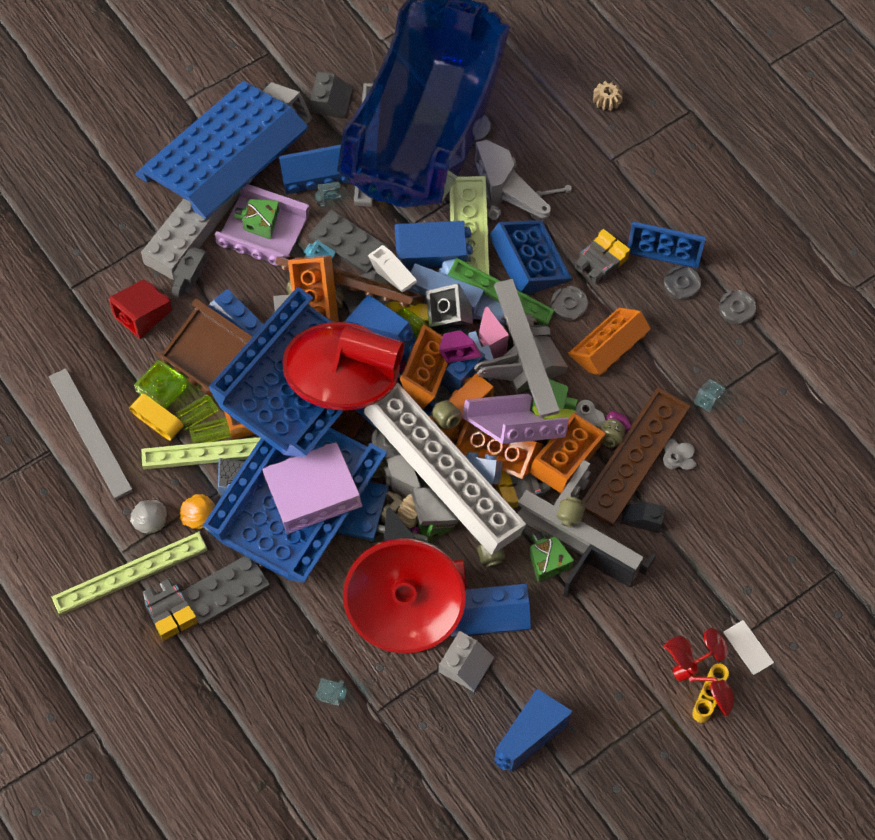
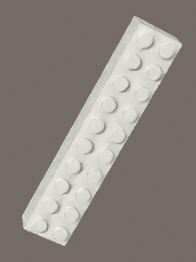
[364,383,526,555]

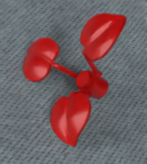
[663,628,734,717]

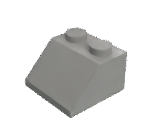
[384,455,420,498]
[439,631,494,692]

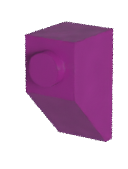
[439,330,482,363]

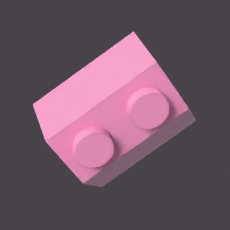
[479,307,509,359]

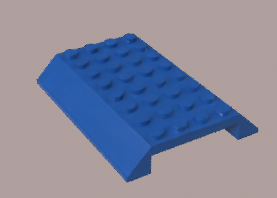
[135,80,309,220]
[209,287,344,457]
[202,428,387,583]

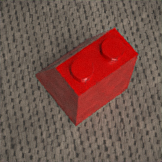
[109,279,172,339]

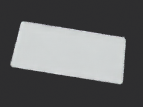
[723,620,773,675]

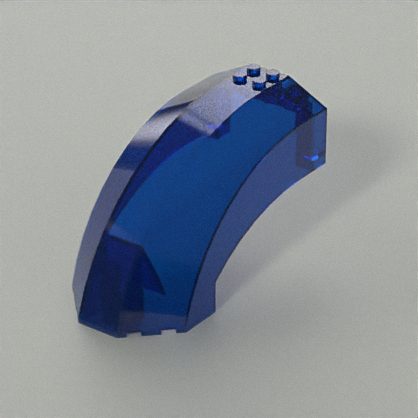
[337,0,510,208]

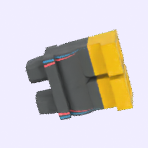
[575,229,630,283]
[494,471,550,508]
[143,579,198,641]

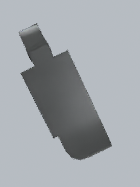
[172,247,209,298]

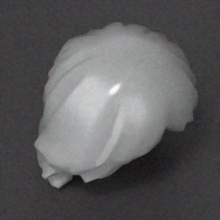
[130,500,167,534]

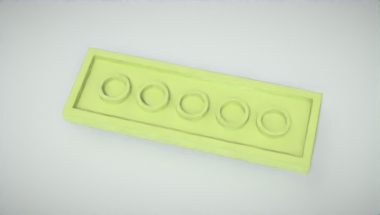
[449,176,489,275]

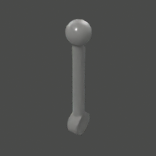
[536,185,572,197]

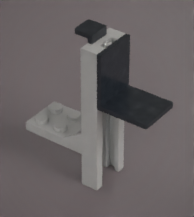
[517,460,656,598]

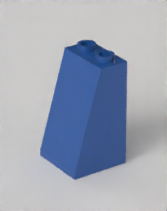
[395,221,473,271]
[346,295,416,362]
[494,689,572,772]

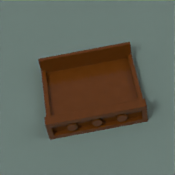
[156,299,252,396]

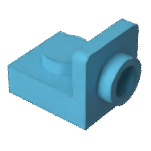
[304,240,335,258]

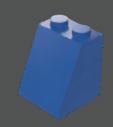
[440,351,485,395]

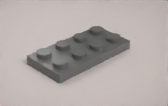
[309,210,389,274]
[181,556,270,627]

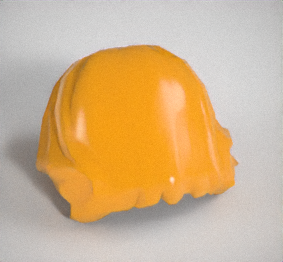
[179,494,215,529]

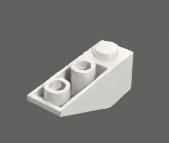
[368,245,417,292]

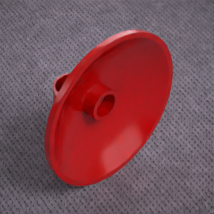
[283,322,404,410]
[343,538,467,653]

